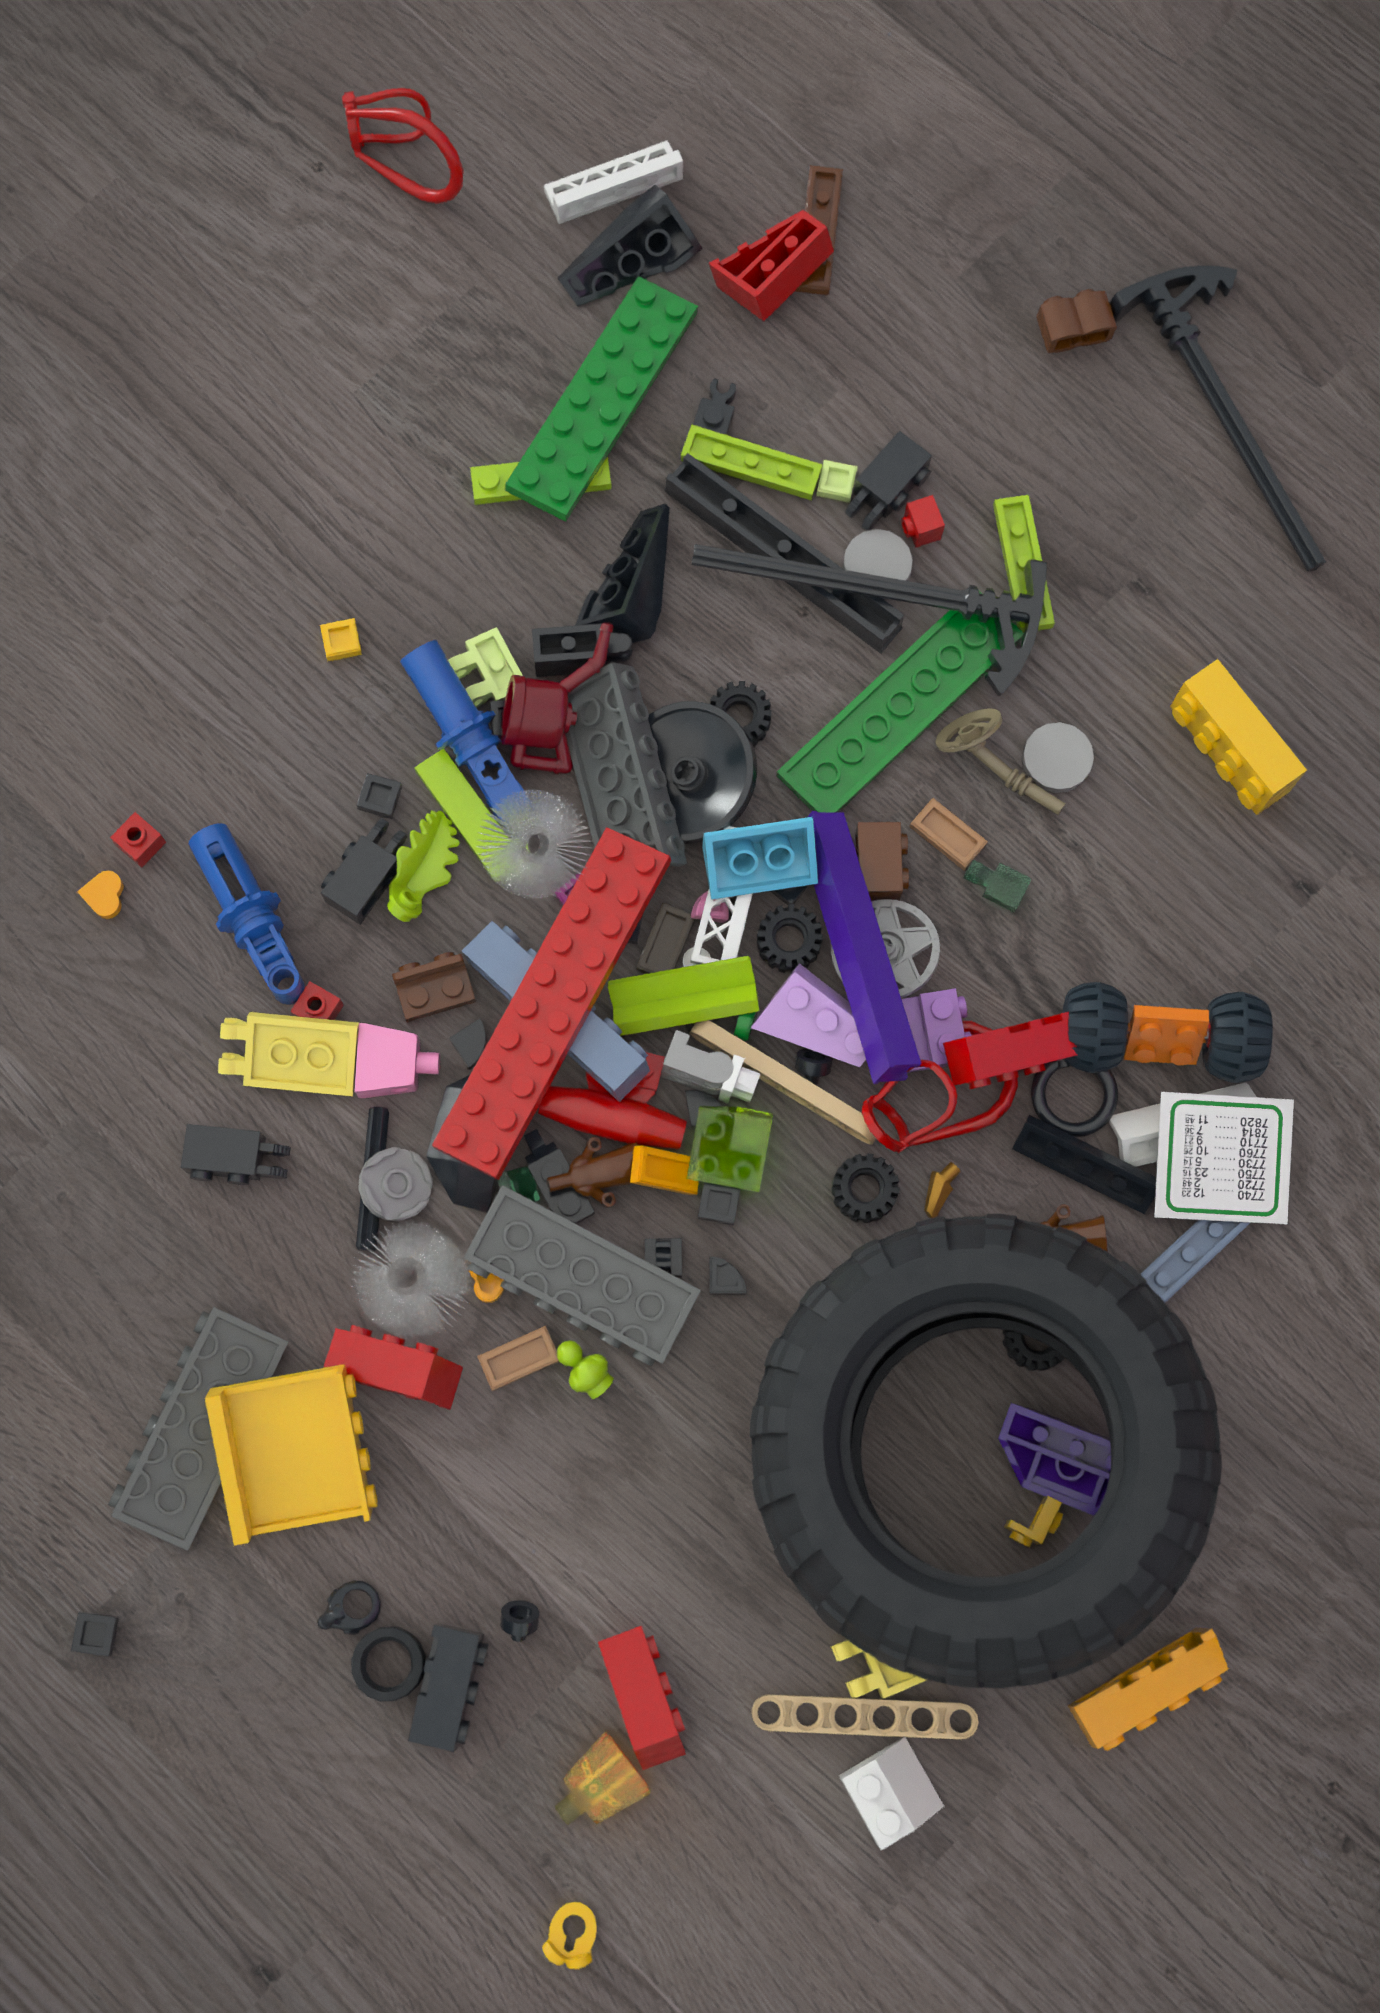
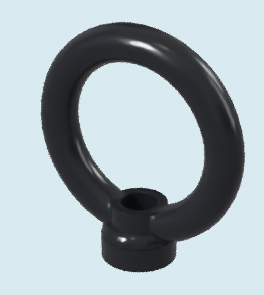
[1031,1059,1118,1137]

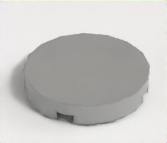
[843,529,913,581]
[1022,722,1094,793]
[359,1147,433,1221]

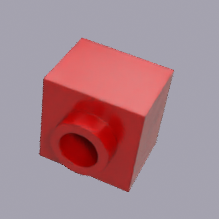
[901,495,945,548]
[110,812,166,868]
[290,981,344,1020]

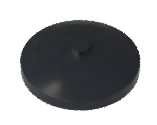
[648,701,757,844]

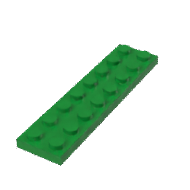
[505,276,698,522]
[776,591,1024,812]

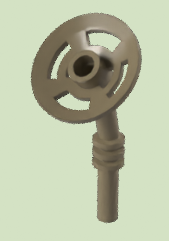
[935,709,1066,815]

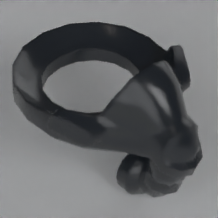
[317,1580,381,1635]

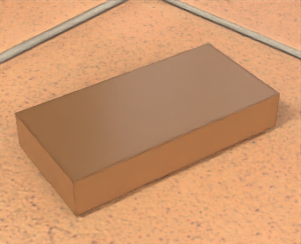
[909,798,988,871]
[477,1326,559,1391]

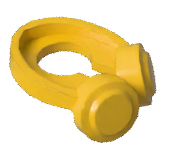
[542,1902,597,1969]

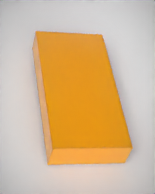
[630,1145,701,1195]

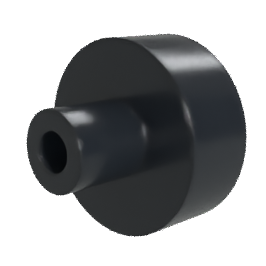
[795,1048,833,1085]
[500,1600,539,1642]

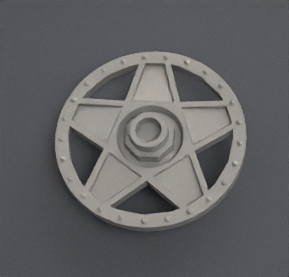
[831,899,940,998]

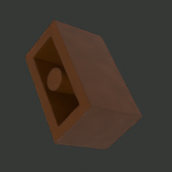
[855,822,909,901]

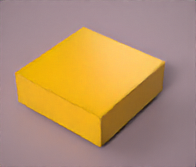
[320,618,362,661]

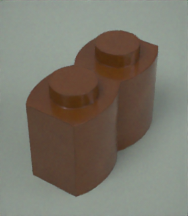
[1036,289,1117,353]

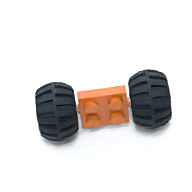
[1062,982,1273,1083]

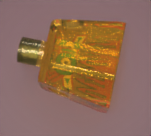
[554,1730,651,1825]

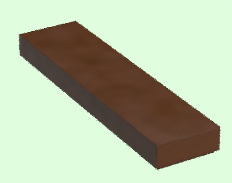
[795,165,843,295]

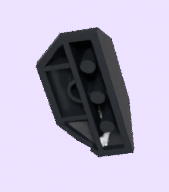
[426,1075,498,1213]

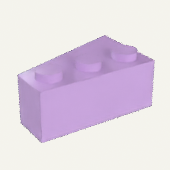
[751,964,866,1067]

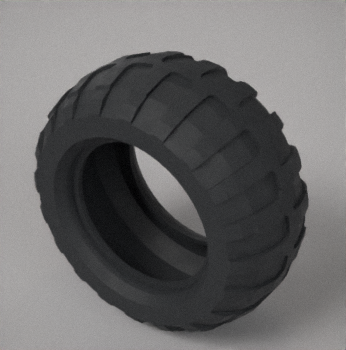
[750,1213,1222,1688]

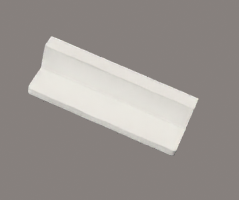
[1109,1083,1256,1167]

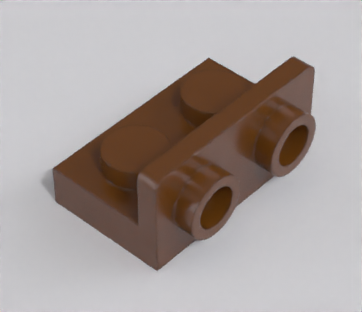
[392,952,476,1022]

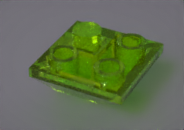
[687,1106,773,1192]

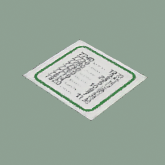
[1154,1092,1294,1224]

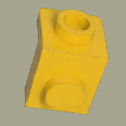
[1004,1496,1063,1548]

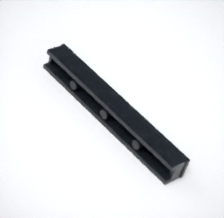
[665,453,904,654]

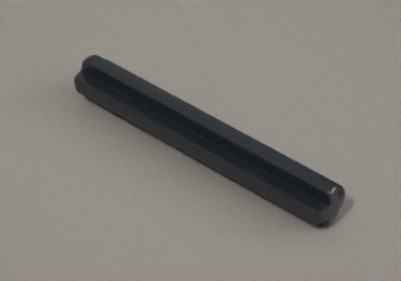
[356,1106,389,1252]

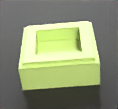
[816,460,857,503]

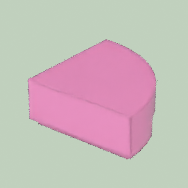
[691,891,729,923]

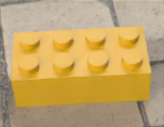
[1170,659,1307,815]

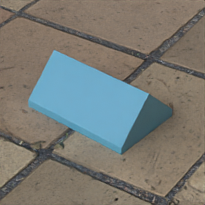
[702,817,818,900]

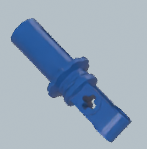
[400,640,532,825]
[188,823,305,1005]

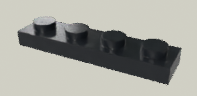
[1012,1115,1156,1215]

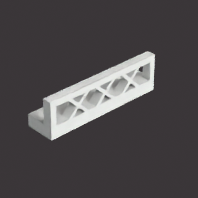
[544,140,683,224]
[690,826,753,964]

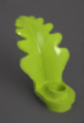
[387,811,460,922]

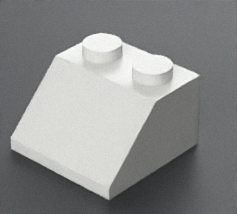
[839,1737,944,1850]

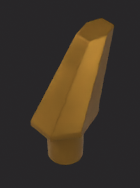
[924,1162,961,1218]

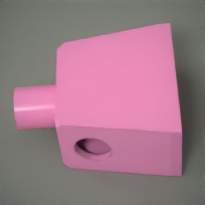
[355,1023,440,1098]

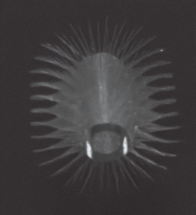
[476,789,592,899]
[351,1221,473,1340]

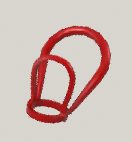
[342,88,464,204]
[862,1021,1018,1154]

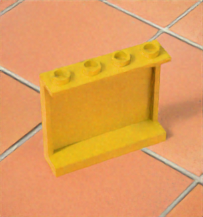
[205,1364,378,1546]

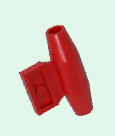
[538,1052,687,1149]

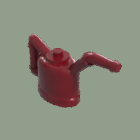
[501,622,613,774]

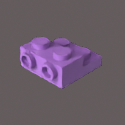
[902,988,972,1073]

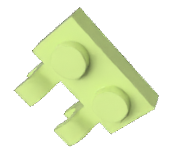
[448,627,523,708]

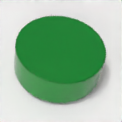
[734,1012,757,1042]

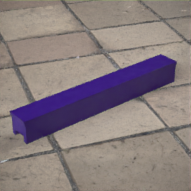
[807,811,922,1084]

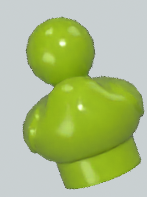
[557,1340,614,1399]

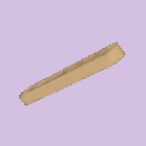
[689,1020,882,1145]
[751,1694,979,1739]

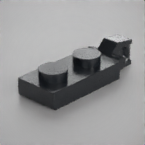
[524,1129,595,1224]

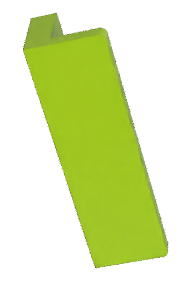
[608,956,760,1036]

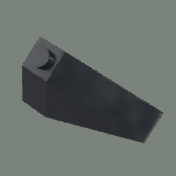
[557,185,703,306]
[575,503,670,643]

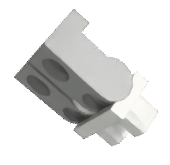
[661,1030,760,1104]

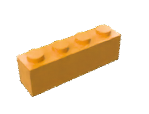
[1067,1627,1229,1751]

